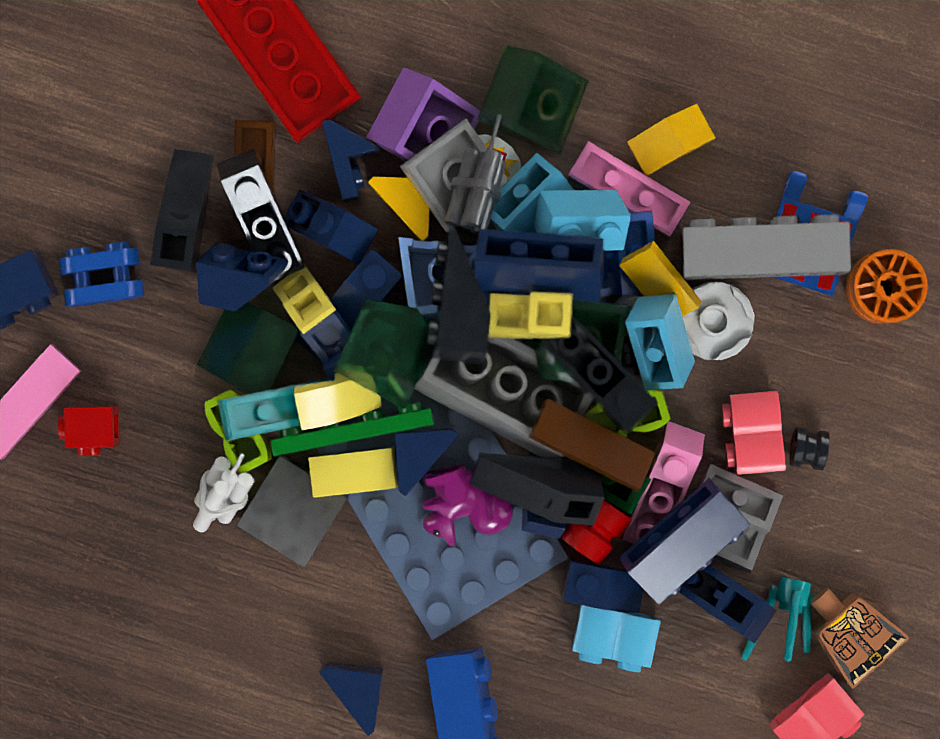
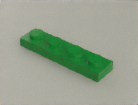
[270,402,434,456]

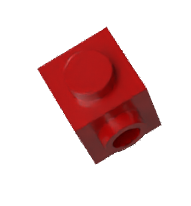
[58,406,120,456]

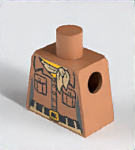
[810,587,910,689]

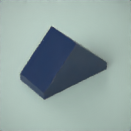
[395,428,459,496]
[319,662,383,736]

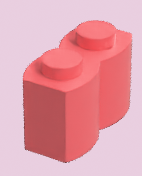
[721,391,785,475]
[769,673,865,739]

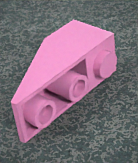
[622,421,705,544]

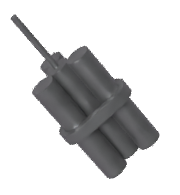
[444,114,506,235]

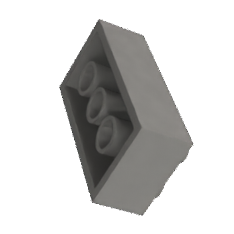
[682,215,851,280]
[412,337,592,459]

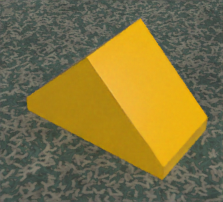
[627,104,716,176]
[368,176,430,241]

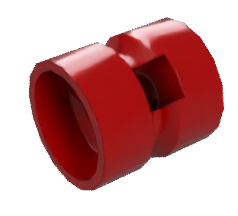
[560,500,633,566]

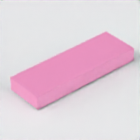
[567,141,691,237]
[0,344,82,460]

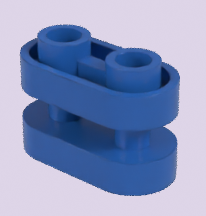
[59,242,145,307]

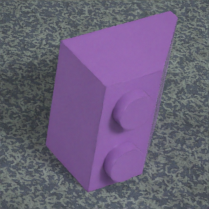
[366,67,483,162]

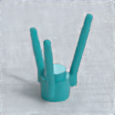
[741,577,814,662]

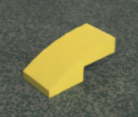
[272,266,336,334]
[489,292,572,338]
[294,367,382,430]
[308,447,399,498]

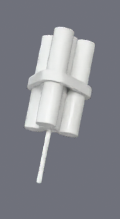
[193,454,254,532]

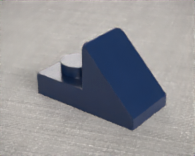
[322,120,380,202]

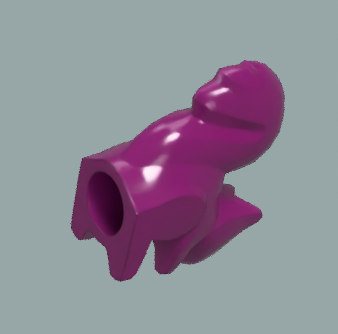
[423,464,513,546]

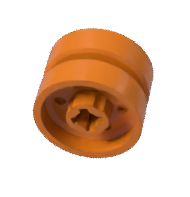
[845,249,928,324]

